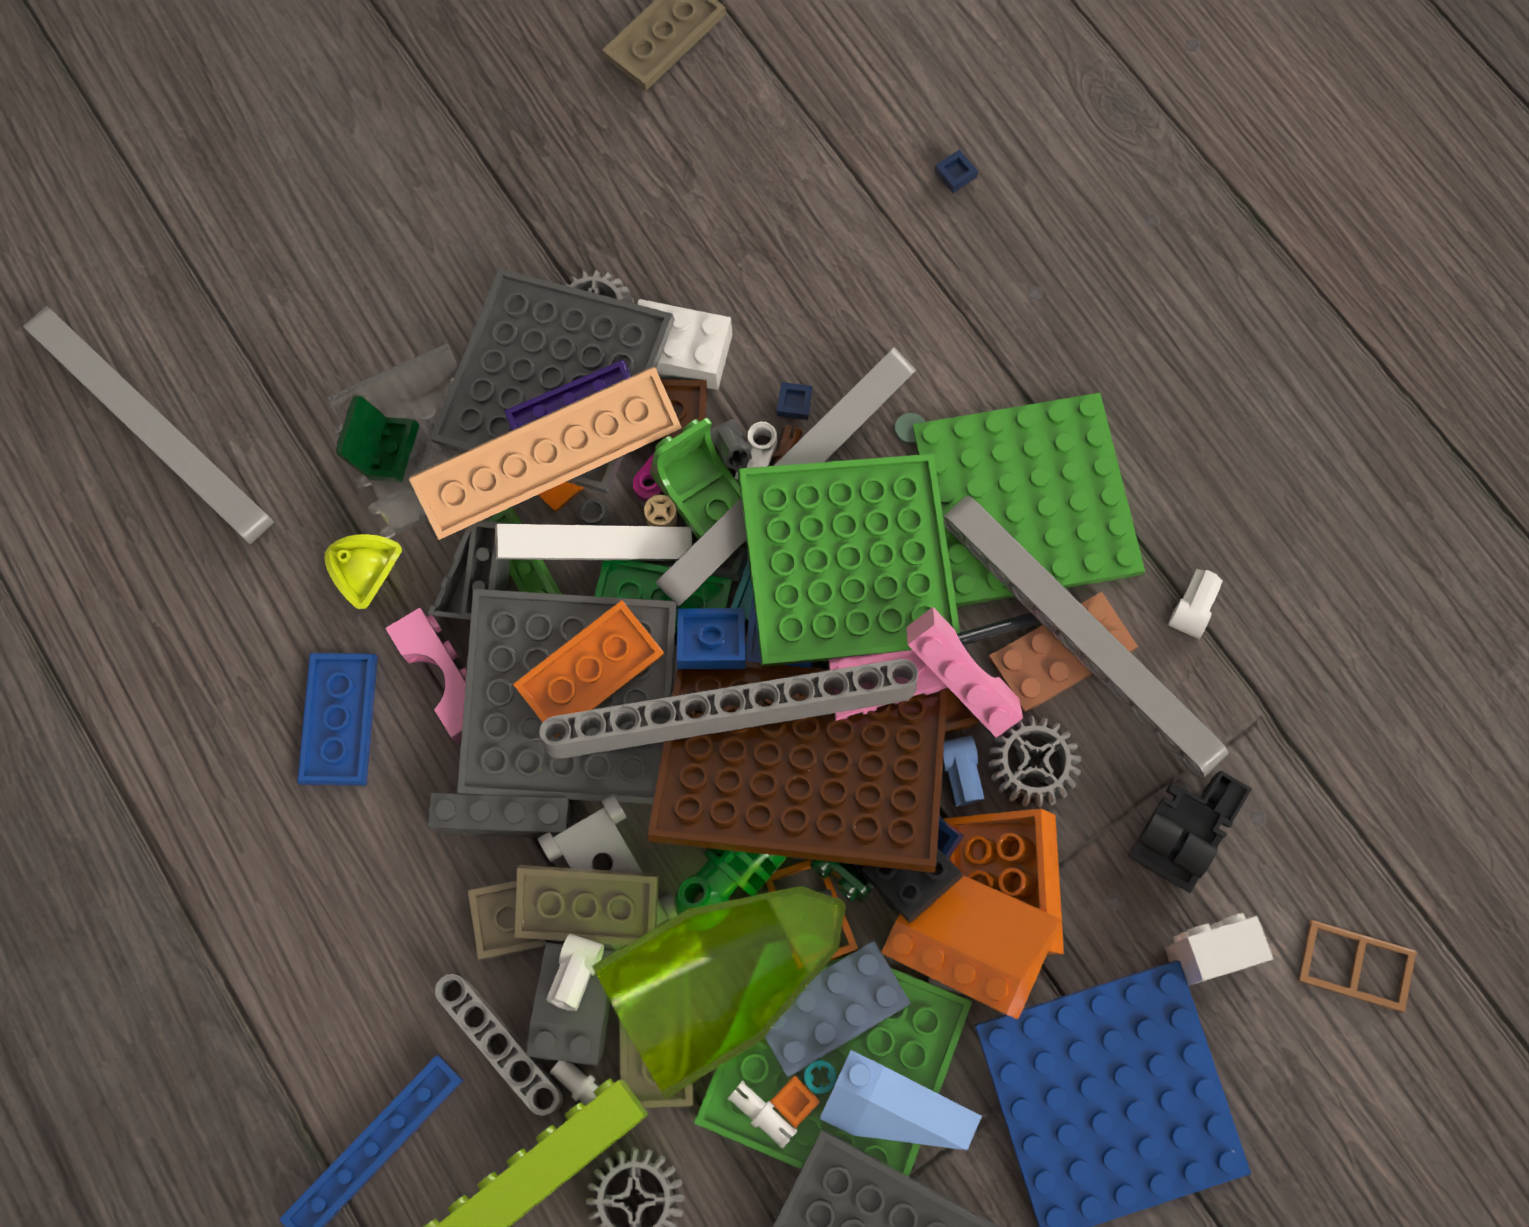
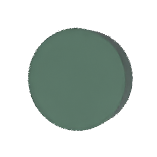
[895,413,925,445]

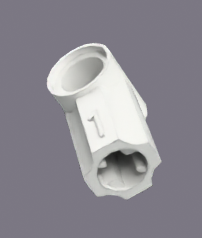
[735,422,778,483]
[1168,569,1223,639]
[547,934,604,1012]

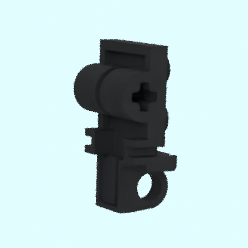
[1128,771,1252,893]
[853,848,962,923]

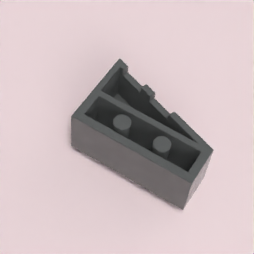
[427,520,511,620]

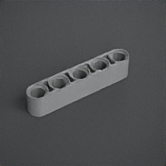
[435,974,564,1116]

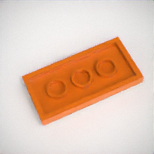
[513,600,664,739]

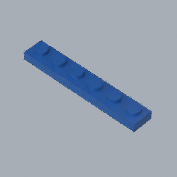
[279,1055,464,1227]

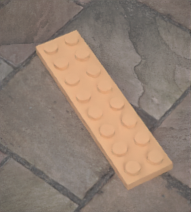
[409,366,682,540]

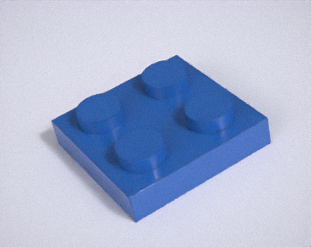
[677,608,745,669]

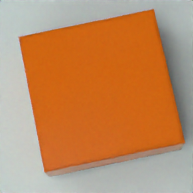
[770,1075,821,1128]

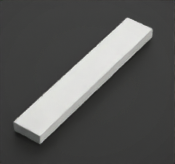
[495,524,692,561]

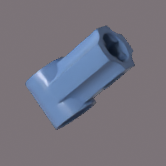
[942,735,985,807]

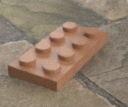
[988,592,1138,714]

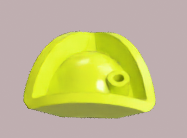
[324,534,402,609]

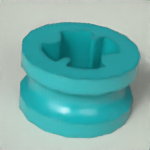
[804,1060,837,1094]

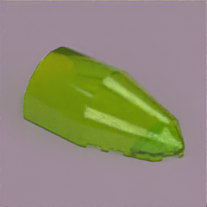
[592,886,846,1099]

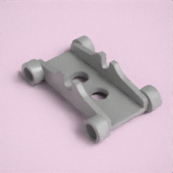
[537,794,680,957]

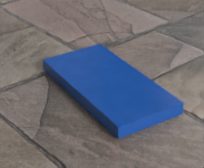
[297,653,378,786]

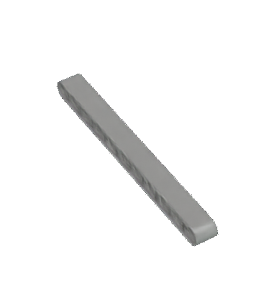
[23,305,274,545]
[655,347,916,606]
[943,495,1228,778]
[539,659,918,759]

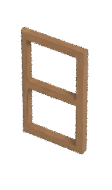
[1298,920,1417,1013]

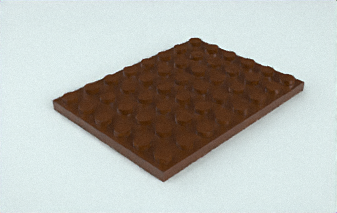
[648,661,948,873]

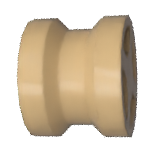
[644,494,678,527]

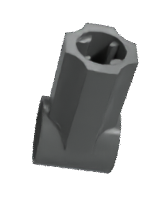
[710,418,752,472]

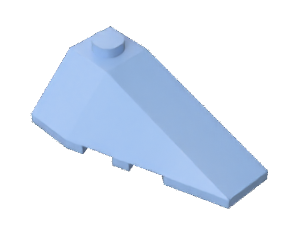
[820,1050,982,1150]

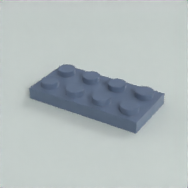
[752,941,911,1078]

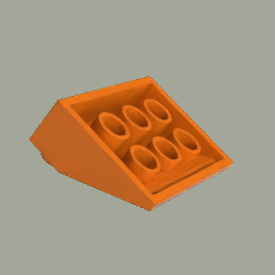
[944,809,1064,955]
[881,875,1062,1020]

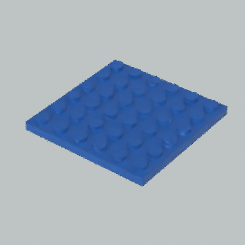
[974,960,1251,1227]

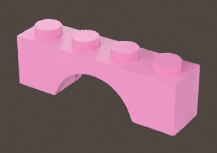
[907,607,1023,738]
[385,608,467,745]

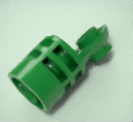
[674,848,787,928]

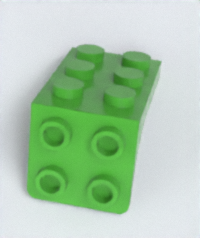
[650,418,741,540]

